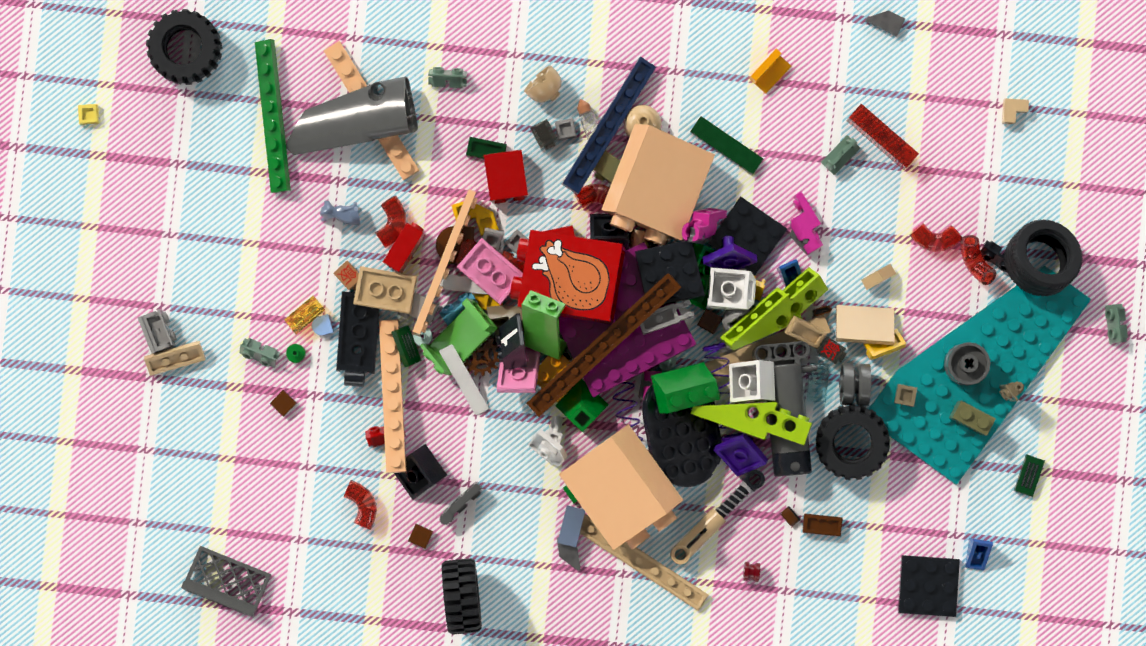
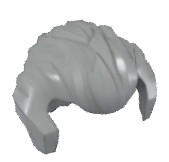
[722,308,751,331]

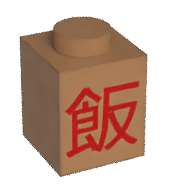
[333,261,359,291]

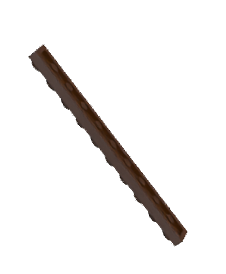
[526,273,682,417]

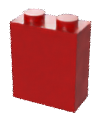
[484,150,528,204]
[382,222,426,273]

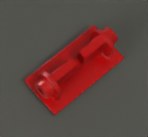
[365,426,406,448]

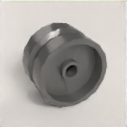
[944,342,990,385]
[839,363,871,406]

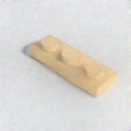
[144,340,206,376]

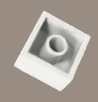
[729,360,775,404]

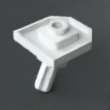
[528,416,568,466]

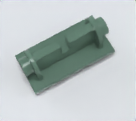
[428,67,467,88]
[821,135,860,175]
[1105,304,1128,344]
[239,338,280,368]

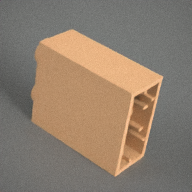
[601,124,715,246]
[559,424,683,550]

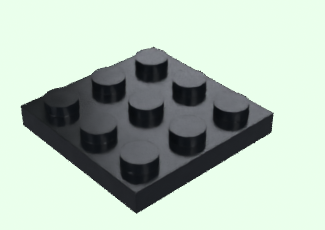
[707,196,787,275]
[635,240,705,305]
[898,555,960,617]

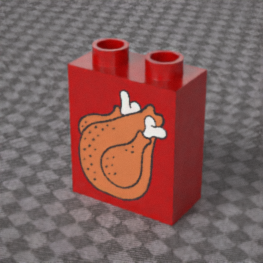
[510,230,626,324]

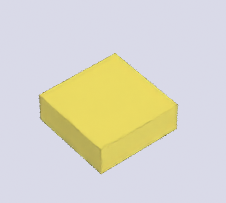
[78,104,99,125]

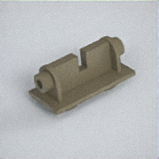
[998,382,1024,402]

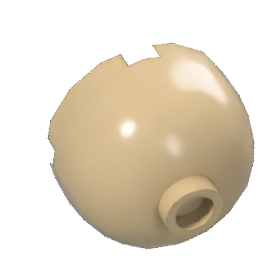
[524,65,562,103]
[624,105,662,137]

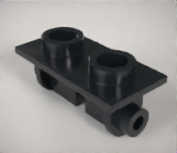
[978,240,1008,273]

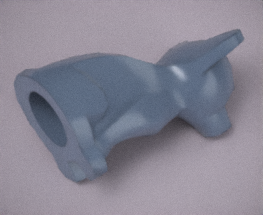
[320,200,360,226]

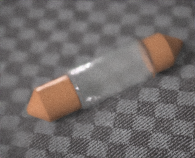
[577,99,598,140]

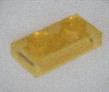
[284,295,325,335]

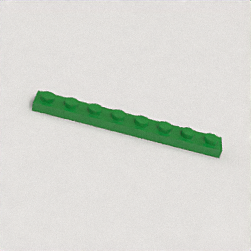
[254,39,291,193]

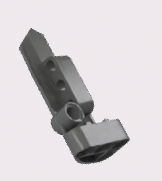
[286,76,418,155]

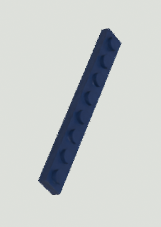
[561,56,656,194]

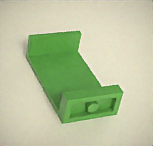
[521,290,567,360]
[420,298,497,376]

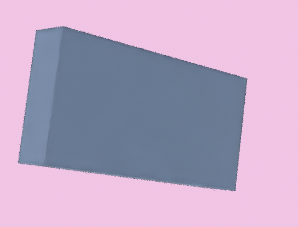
[557,505,585,547]

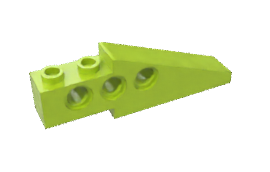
[720,267,828,350]
[691,402,813,445]

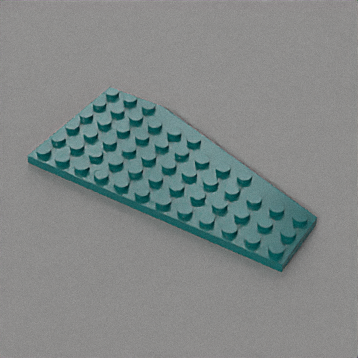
[869,266,1091,485]

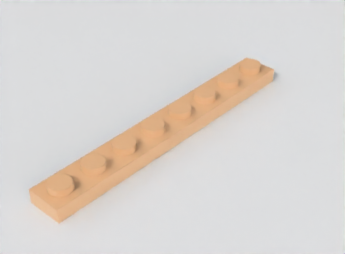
[323,41,419,181]
[413,189,478,337]
[379,319,406,473]

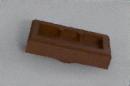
[802,513,843,537]

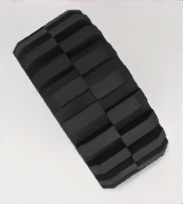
[146,9,223,85]
[816,404,890,480]
[441,558,482,635]

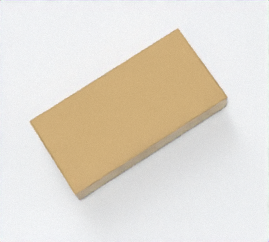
[784,316,827,349]

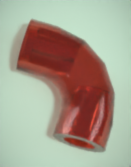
[573,184,611,215]
[375,195,406,248]
[909,223,963,252]
[960,235,997,285]
[343,480,377,530]

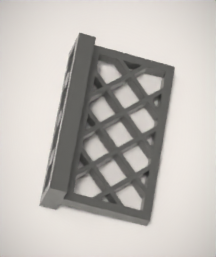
[181,546,271,618]

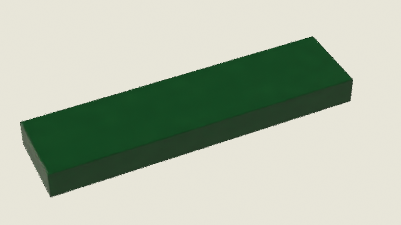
[690,116,763,175]

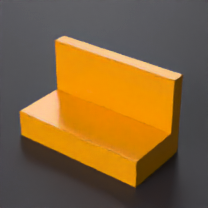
[749,48,792,94]

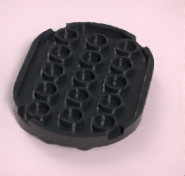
[642,383,722,487]

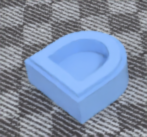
[312,314,334,336]

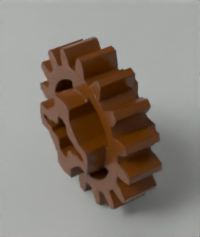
[464,339,499,377]

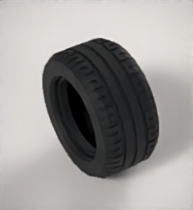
[1004,219,1083,297]

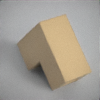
[1002,98,1029,124]
[861,263,896,290]

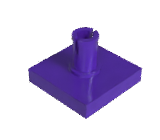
[703,236,757,270]
[714,433,768,477]

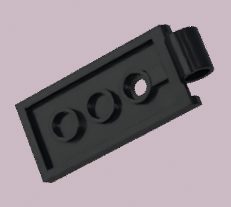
[336,291,380,387]

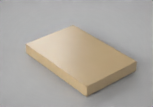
[353,266,417,314]
[836,305,894,345]

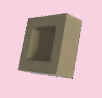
[894,384,917,407]

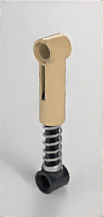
[670,469,765,564]

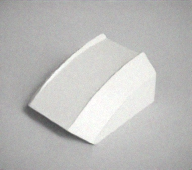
[707,268,756,310]

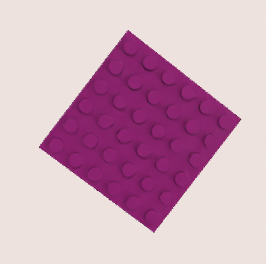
[558,242,697,398]

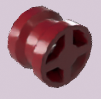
[743,562,760,582]

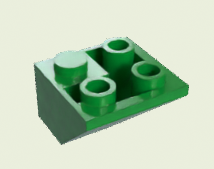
[555,379,609,432]

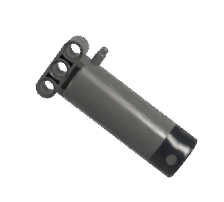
[752,341,817,477]

